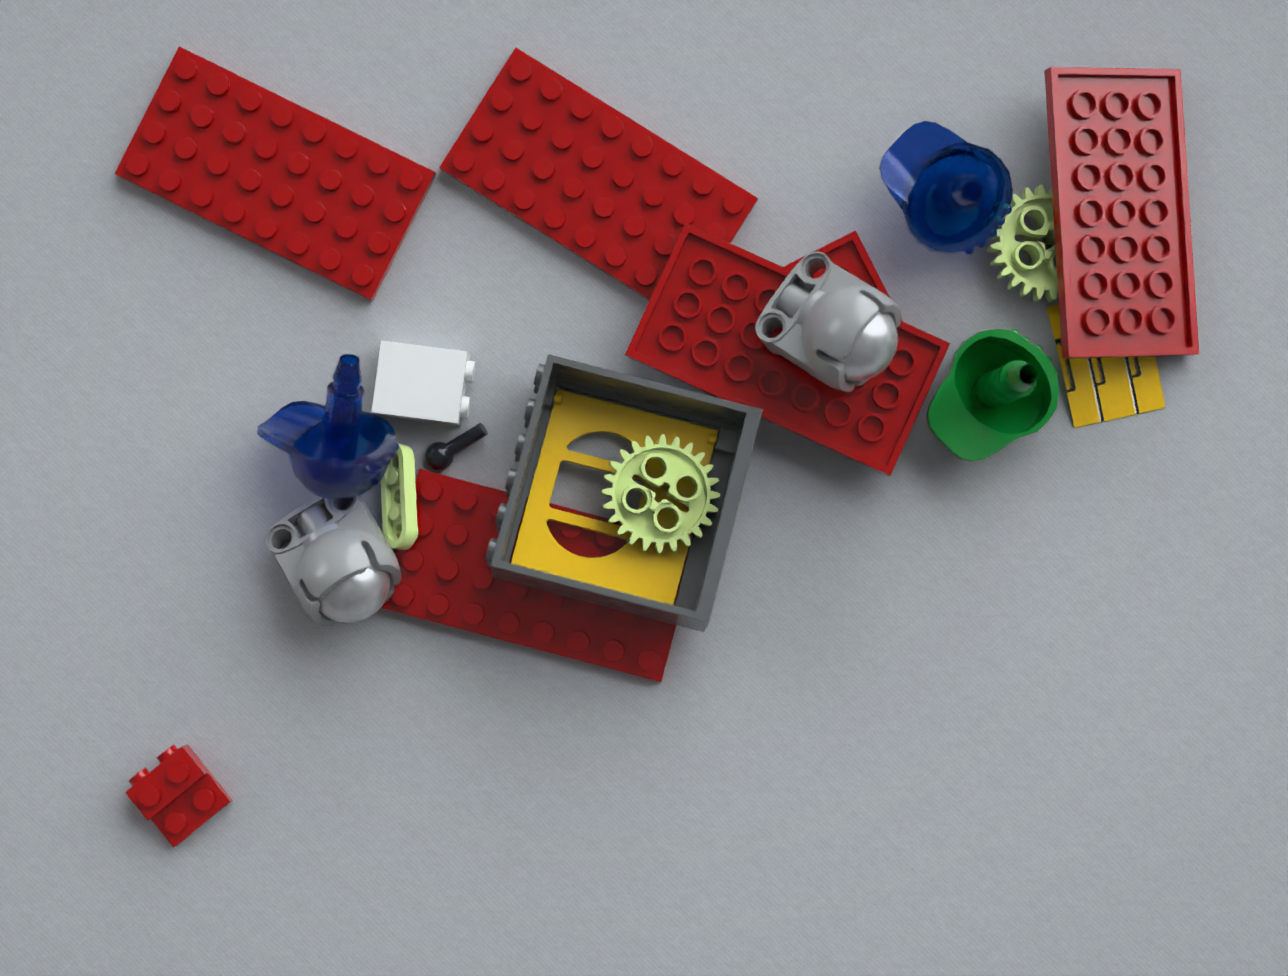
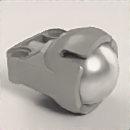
[755,251,901,392]
[265,484,401,626]

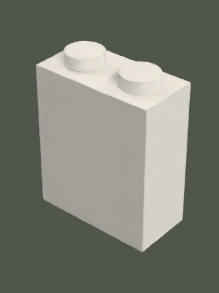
[371,340,475,426]

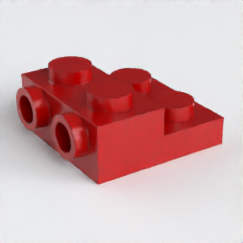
[125,744,233,848]

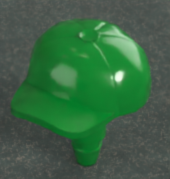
[926,328,1059,462]

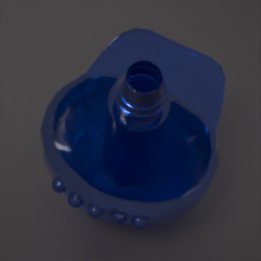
[879,121,1013,254]
[257,354,399,500]

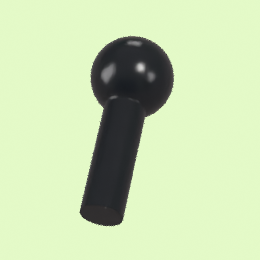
[425,423,488,470]

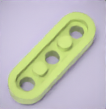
[380,443,418,550]

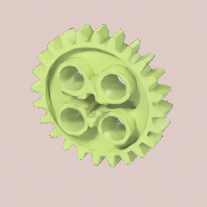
[986,184,1058,303]
[601,434,720,553]

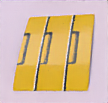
[1047,304,1165,428]

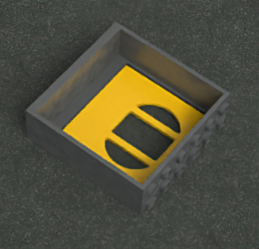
[486,354,763,632]

